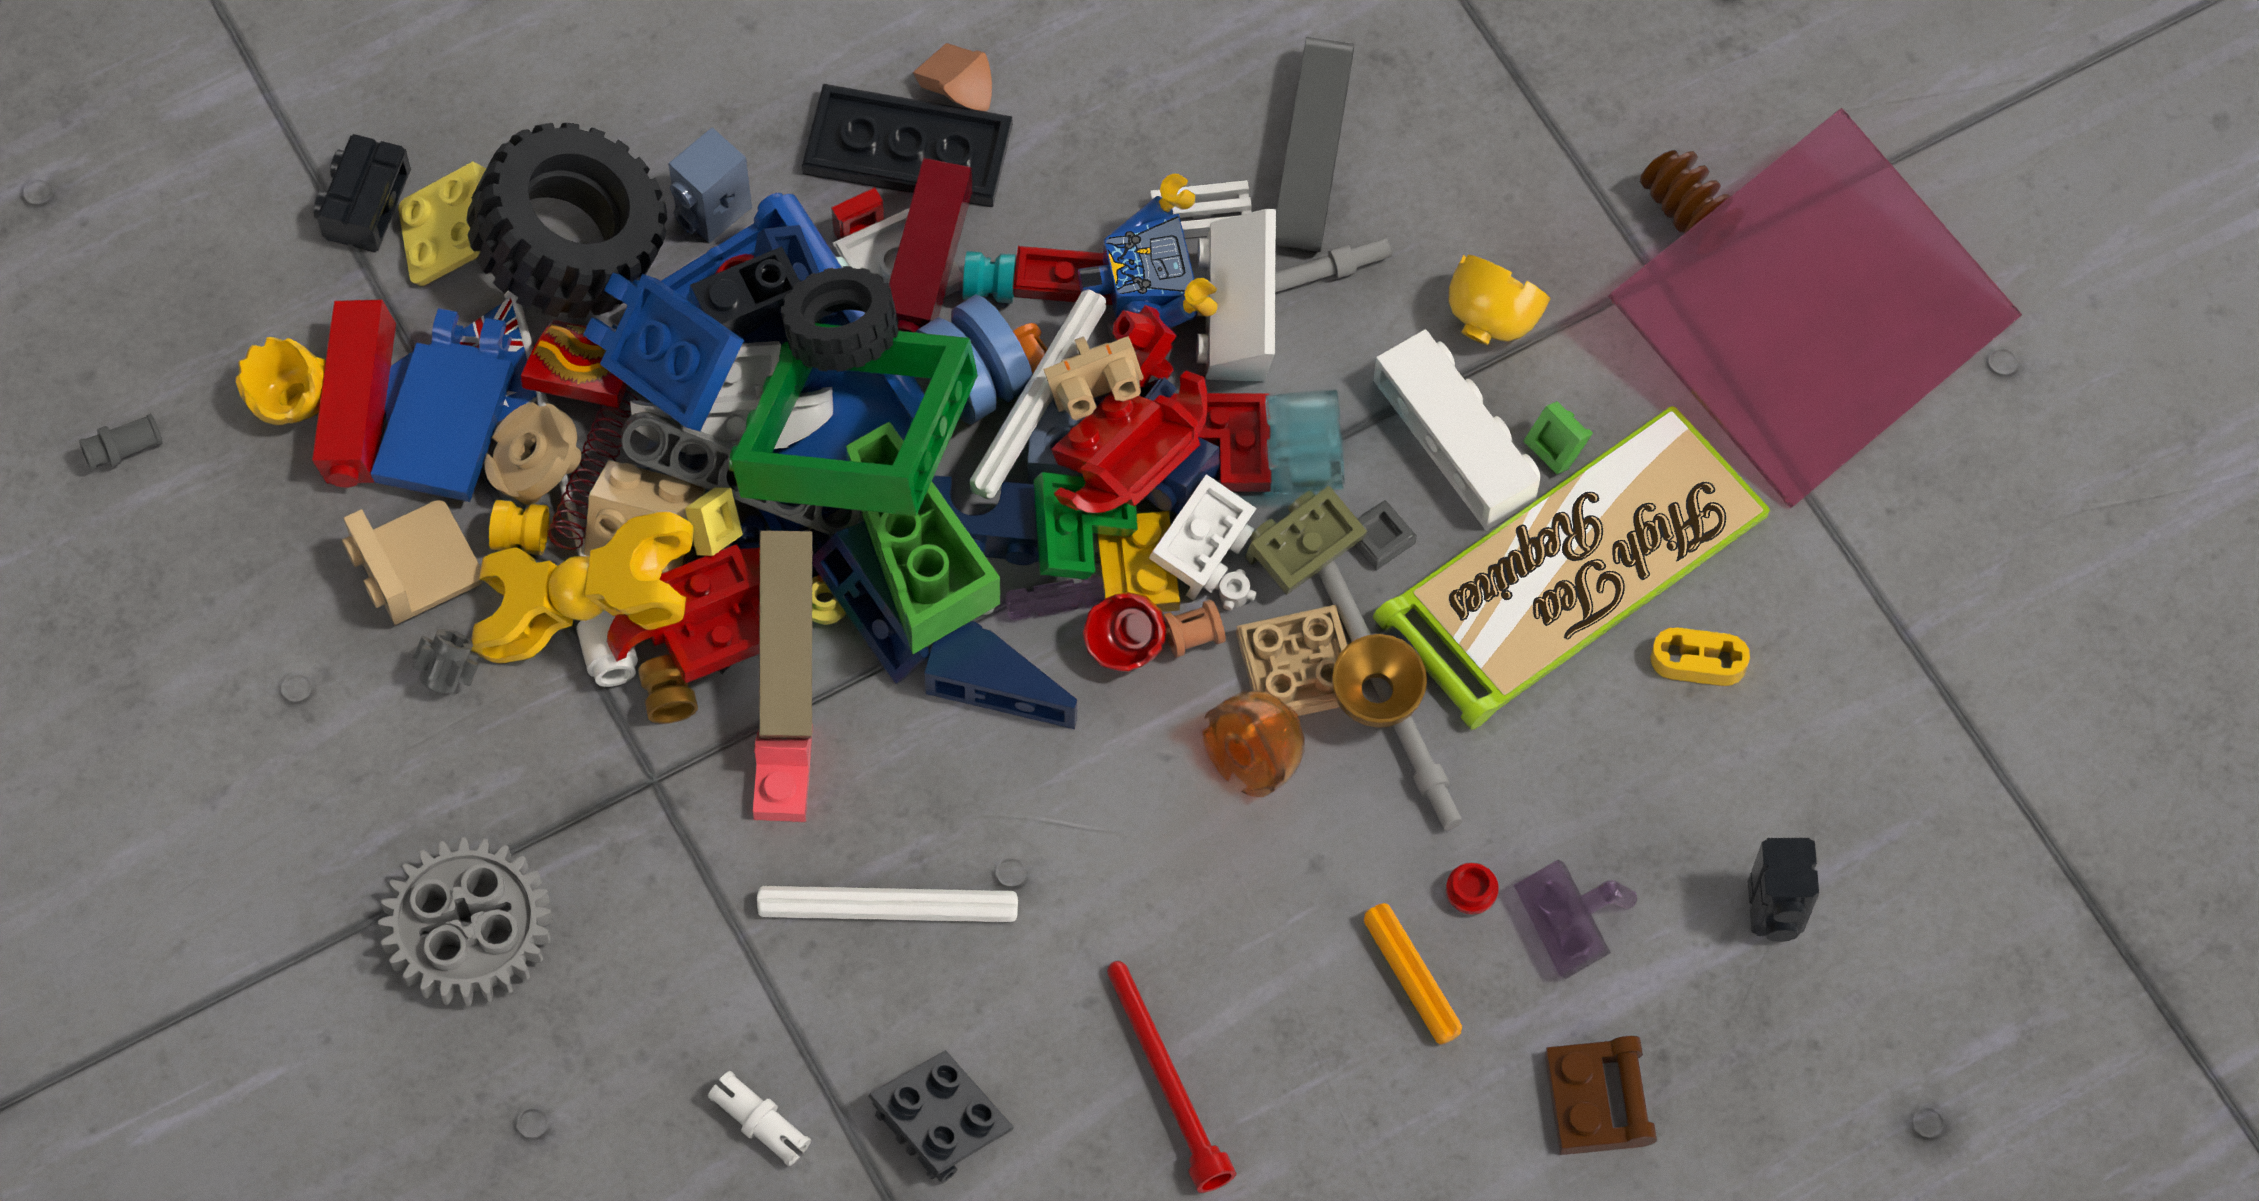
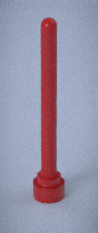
[1107,961,1237,1193]

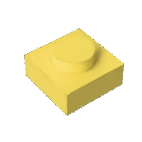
[685,487,743,556]

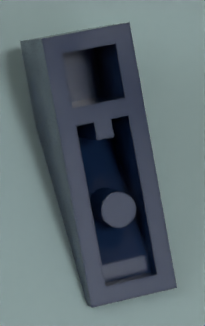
[812,521,930,684]
[924,621,1077,729]

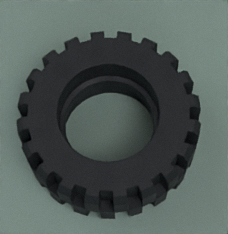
[466,123,668,319]

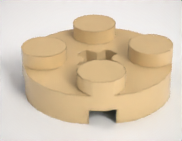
[485,402,582,505]

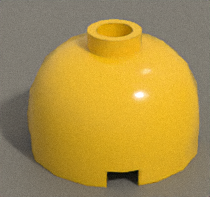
[1448,254,1550,346]

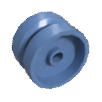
[914,294,1033,425]

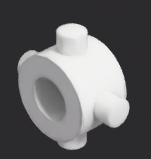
[1214,569,1257,611]

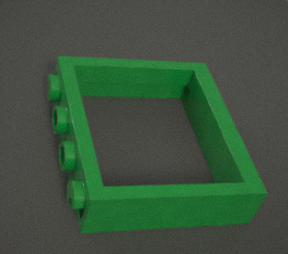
[729,323,978,516]

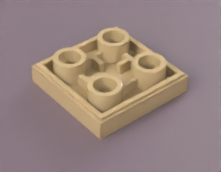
[1236,605,1347,724]

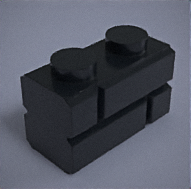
[313,134,411,253]
[1748,838,1819,942]

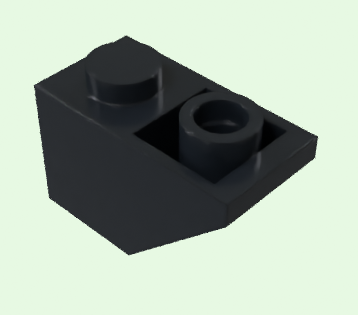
[688,246,800,337]

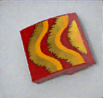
[521,320,628,408]

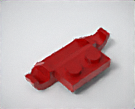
[1051,371,1208,513]
[606,544,759,684]

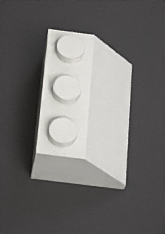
[1196,209,1276,382]

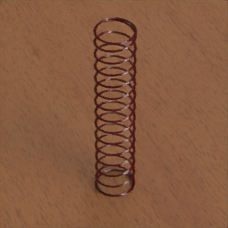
[547,390,638,550]

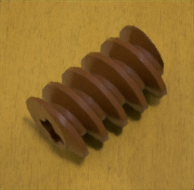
[1639,150,1744,257]

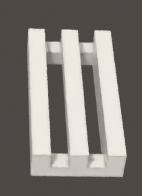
[1150,180,1252,238]

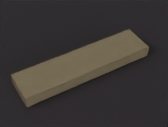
[759,531,812,739]

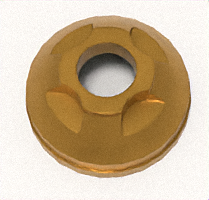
[1332,634,1427,728]

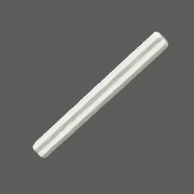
[970,289,1106,499]
[757,886,1018,922]

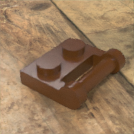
[1544,1036,1657,1155]

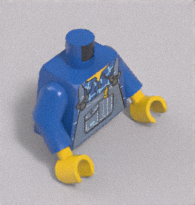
[1078,174,1218,329]

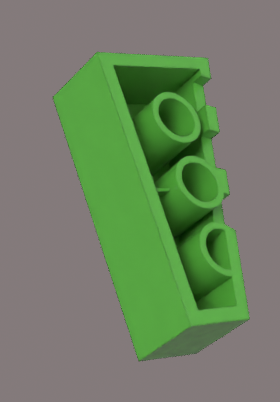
[846,422,1000,654]

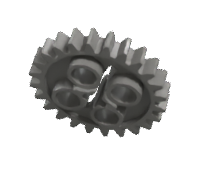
[378,837,553,1006]

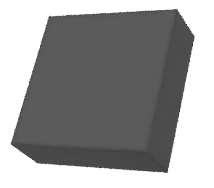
[1354,500,1417,571]

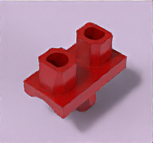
[1109,305,1176,394]

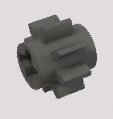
[413,629,479,693]

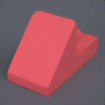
[753,724,813,822]

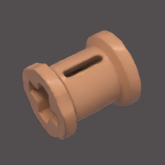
[1163,599,1226,658]

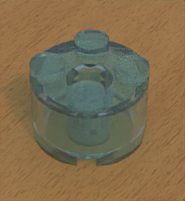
[1266,389,1345,494]

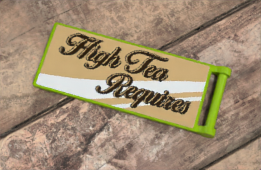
[1373,406,1770,730]

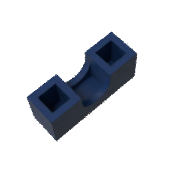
[932,475,1039,565]

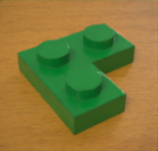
[1034,472,1138,580]

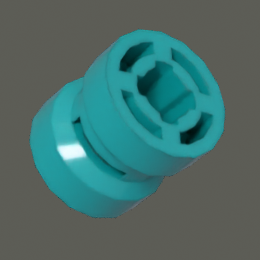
[963,251,1016,304]

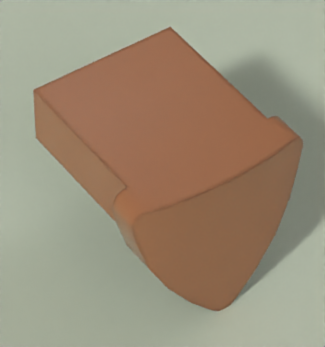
[913,43,992,111]

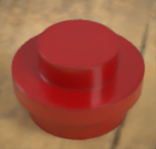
[1446,863,1499,914]

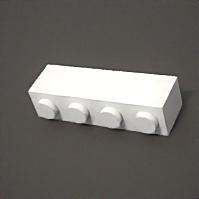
[1373,329,1540,531]

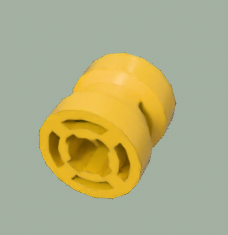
[489,500,549,555]

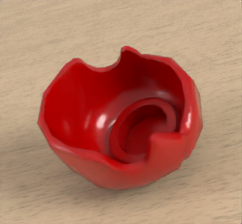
[1083,592,1167,671]

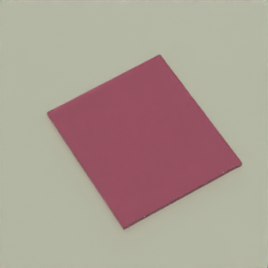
[1608,108,2022,508]

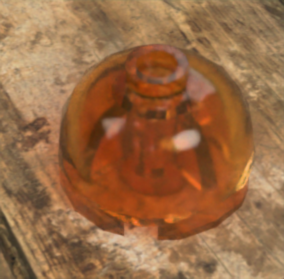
[1202,691,1305,797]

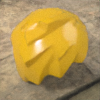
[235,337,326,425]

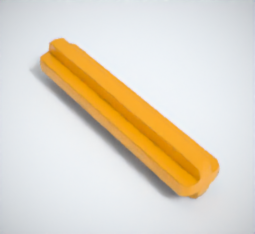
[1364,903,1462,1045]

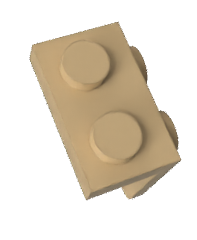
[584,460,705,574]
[342,500,483,625]

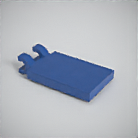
[583,273,744,432]
[371,308,515,502]

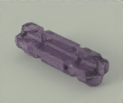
[1005,575,1105,620]

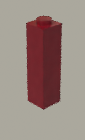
[889,158,972,332]

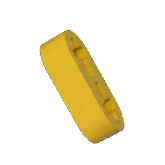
[1650,627,1750,686]

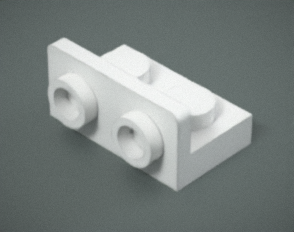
[1149,474,1257,601]

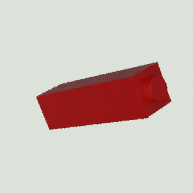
[312,299,396,488]

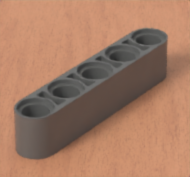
[1275,37,1354,252]
[621,411,860,536]

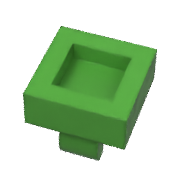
[1523,401,1593,475]

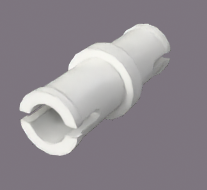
[708,1071,811,1166]

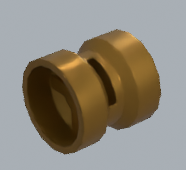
[638,655,698,724]

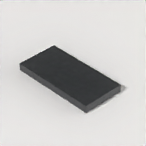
[802,84,1013,207]

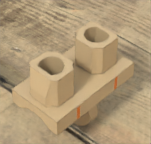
[1043,336,1144,420]

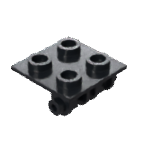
[868,1050,1014,1183]

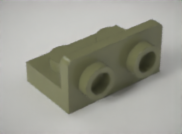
[1245,486,1367,595]

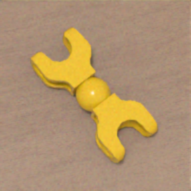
[471,512,694,663]

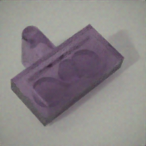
[1514,859,1637,979]

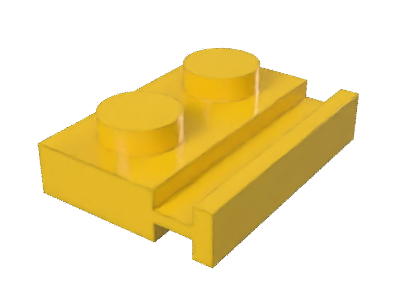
[1097,511,1180,612]

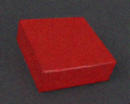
[831,187,884,240]

